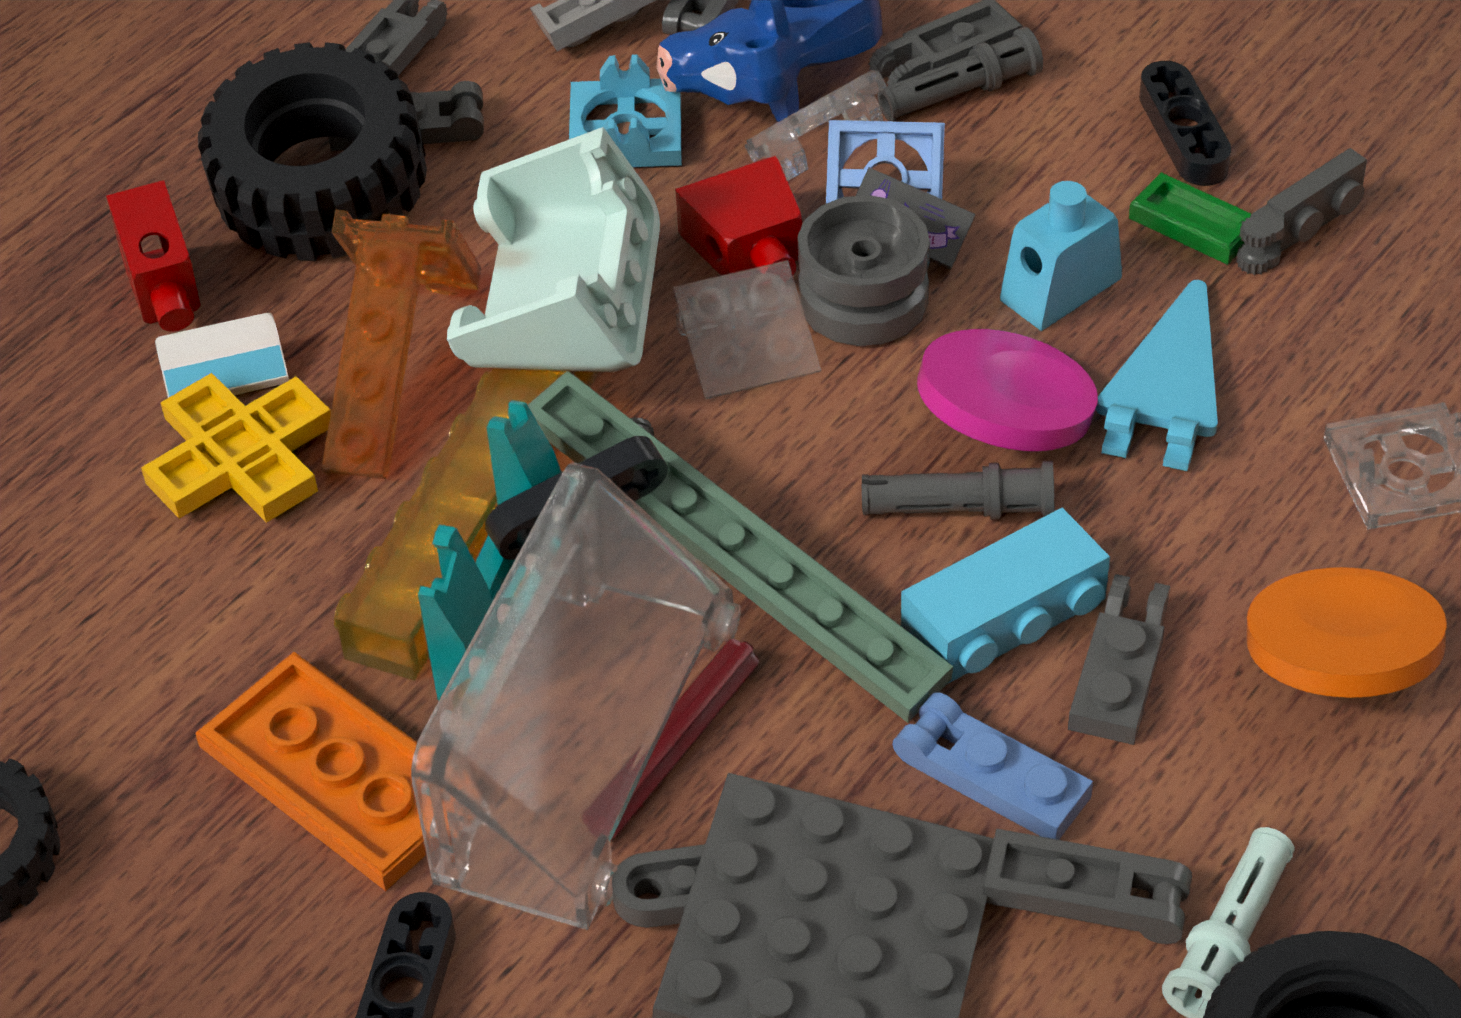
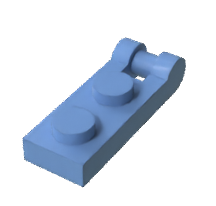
[892,693,1093,840]

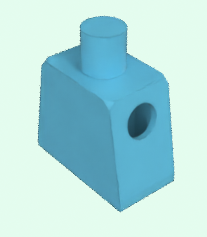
[1000,181,1122,331]

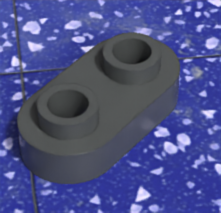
[612,844,705,928]

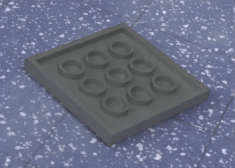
[652,773,994,1018]

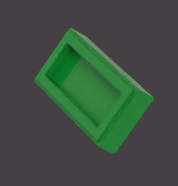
[1129,172,1251,265]

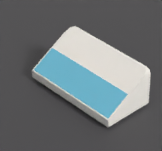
[155,313,289,398]

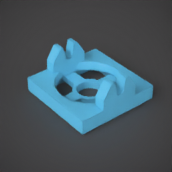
[569,55,682,167]

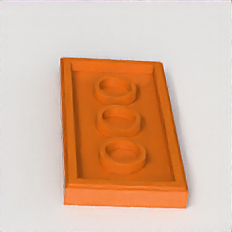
[195,652,484,891]

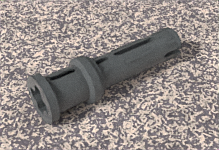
[877,27,1043,121]
[861,461,1055,520]

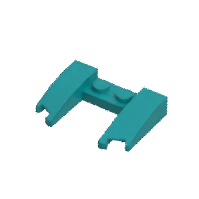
[418,400,565,711]

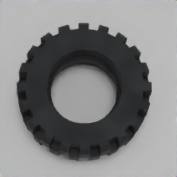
[198,42,427,261]

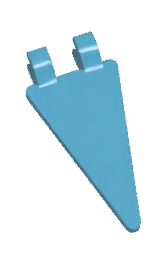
[1096,280,1218,471]

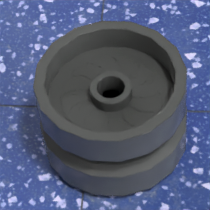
[798,195,930,346]

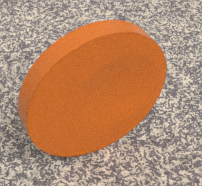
[1247,567,1447,698]

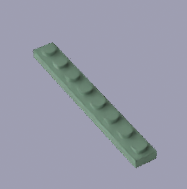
[528,371,953,723]

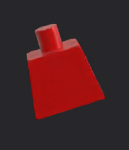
[675,156,802,286]
[106,180,201,332]

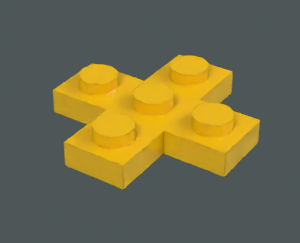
[141,373,334,523]

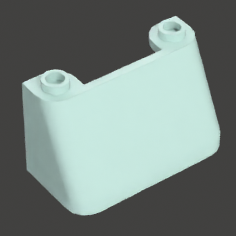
[447,127,660,372]

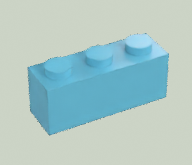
[901,507,1110,683]

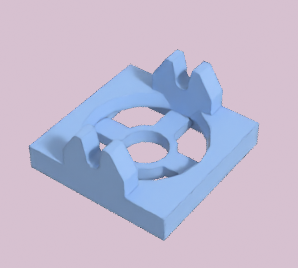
[826,120,945,203]

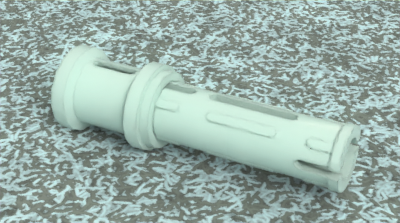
[1162,827,1295,1018]

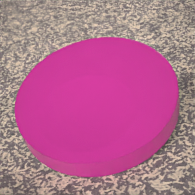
[917,329,1098,451]

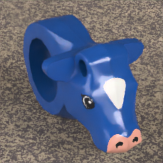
[656,0,883,127]

